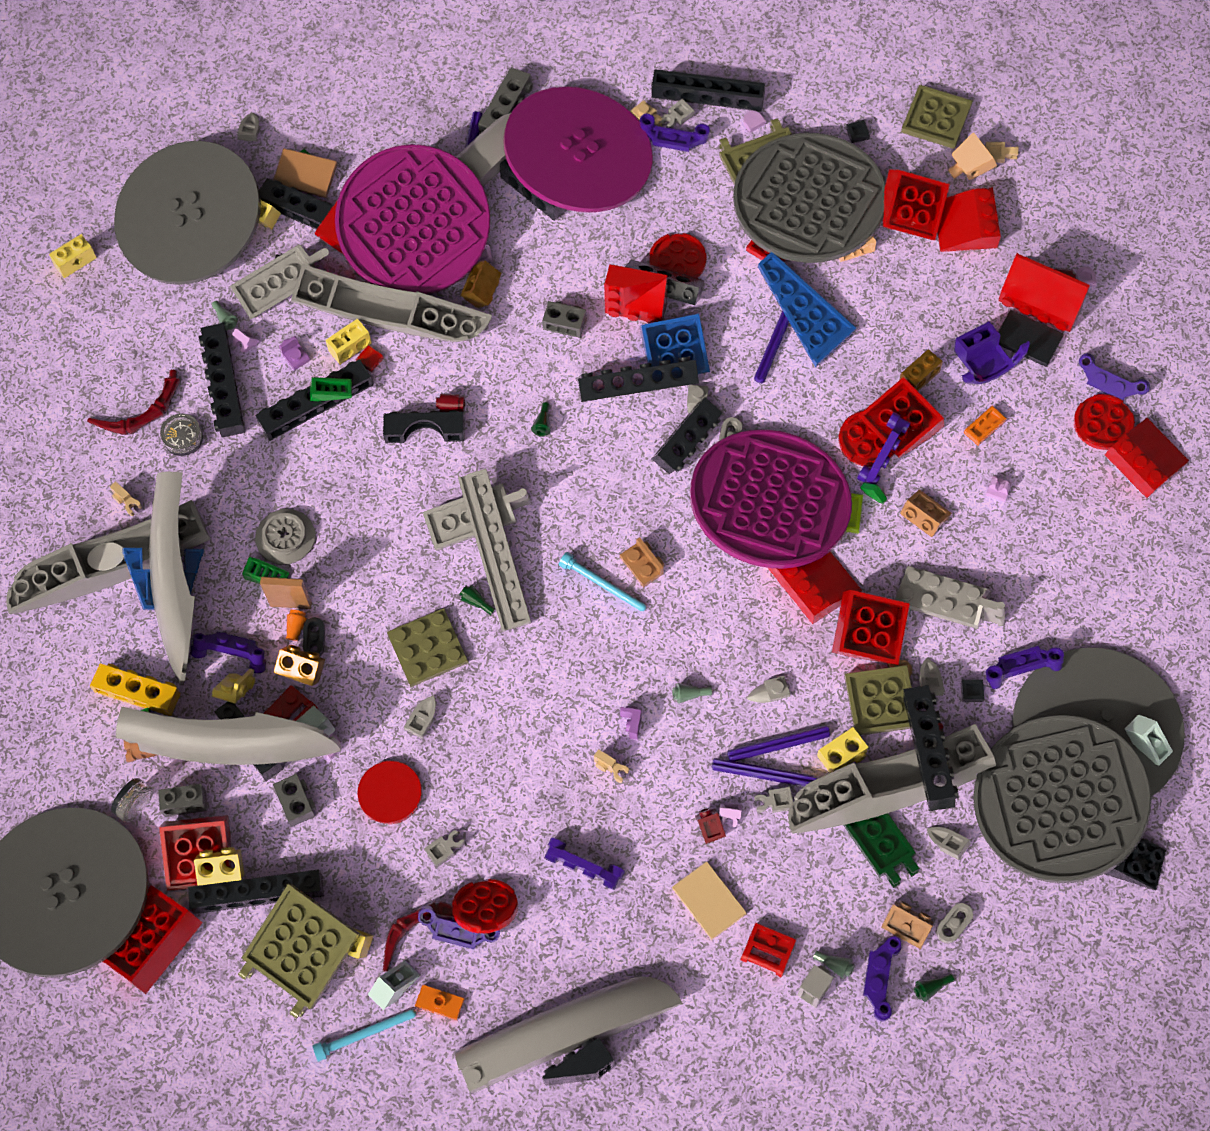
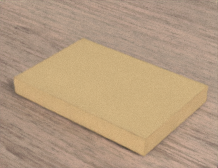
[672,862,747,940]

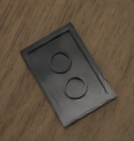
[998,310,1064,367]

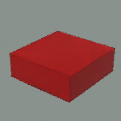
[356,345,384,372]

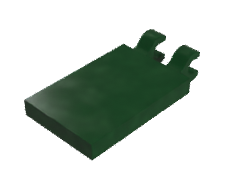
[843,813,920,888]

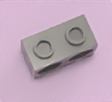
[797,965,834,1008]

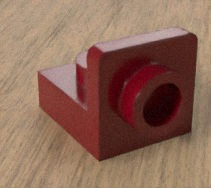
[695,807,726,844]

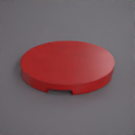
[649,233,707,278]
[1073,394,1135,450]
[838,411,894,467]
[357,761,422,825]
[452,879,518,933]

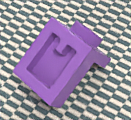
[279,336,311,371]
[620,705,642,740]

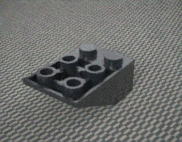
[1105,838,1166,891]
[542,1038,615,1086]

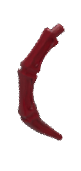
[87,369,181,435]
[382,901,455,972]

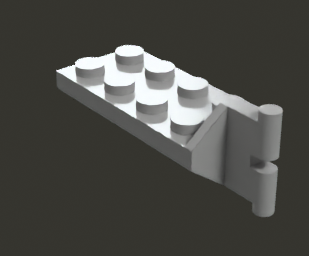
[230,244,329,319]
[422,483,531,551]
[895,566,1005,629]

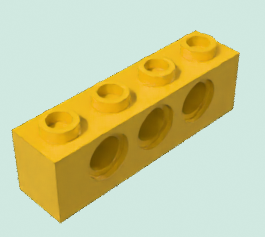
[90,663,181,716]

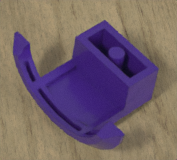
[954,321,1030,385]

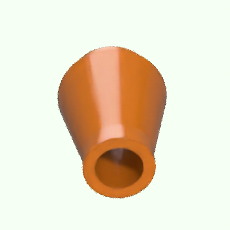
[286,610,307,641]

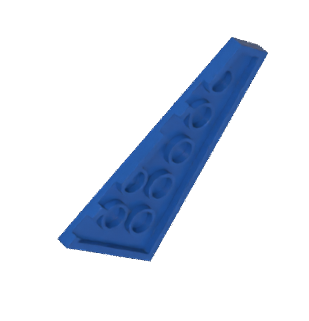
[758,252,856,368]

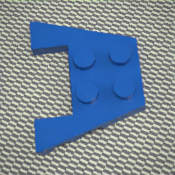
[122,548,204,610]

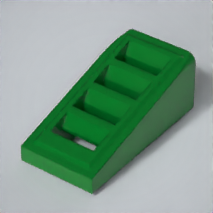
[310,377,352,401]
[242,557,290,584]

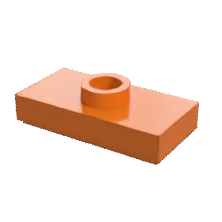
[964,406,1007,446]
[415,984,465,1021]

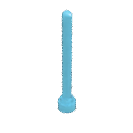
[559,552,646,611]
[312,1009,416,1062]

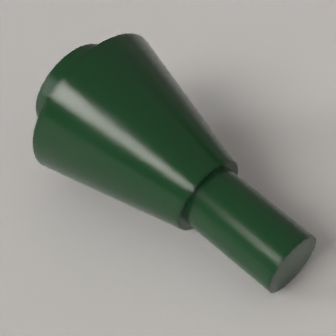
[531,402,551,437]
[459,584,495,616]
[914,973,955,1002]

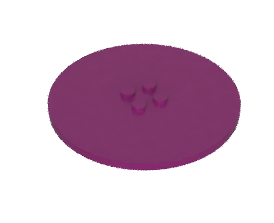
[503,87,653,213]
[335,144,490,295]
[690,429,852,569]

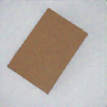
[273,148,338,198]
[260,577,312,609]

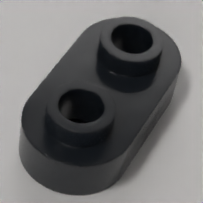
[302,617,325,657]

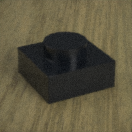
[846,120,870,143]
[961,680,985,702]

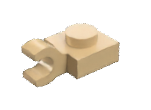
[630,100,662,127]
[985,142,1018,163]
[110,481,142,516]
[594,749,629,783]

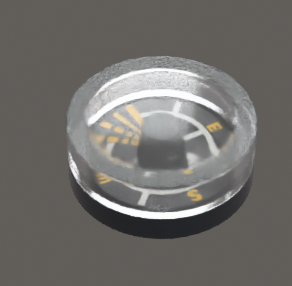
[160,413,203,456]
[111,778,153,823]

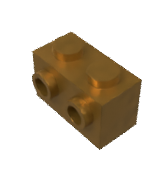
[460,260,502,308]

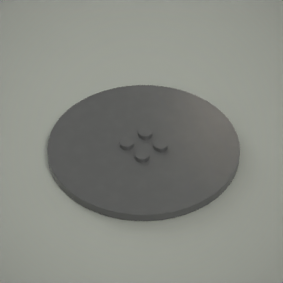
[733,133,885,263]
[114,141,261,285]
[1012,648,1185,797]
[973,715,1151,883]
[0,808,149,977]

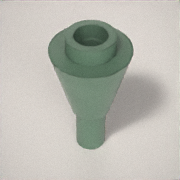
[211,301,238,330]
[672,683,712,704]
[813,951,855,980]

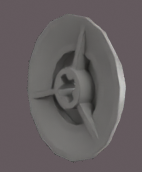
[255,509,315,564]

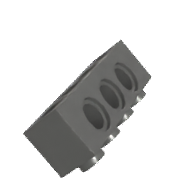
[478,67,533,134]

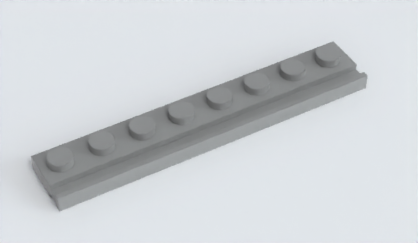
[458,469,531,632]

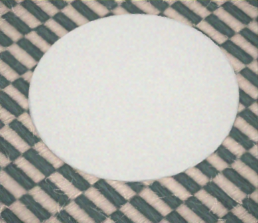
[87,543,124,570]

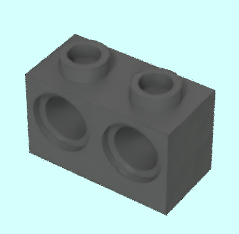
[542,301,586,338]
[273,774,316,827]
[158,784,207,817]

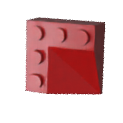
[604,264,667,323]
[832,590,910,665]

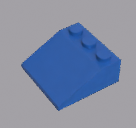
[639,314,710,382]

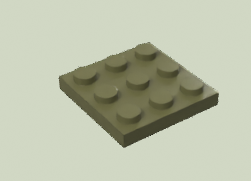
[901,84,973,149]
[387,608,468,687]
[844,665,911,736]

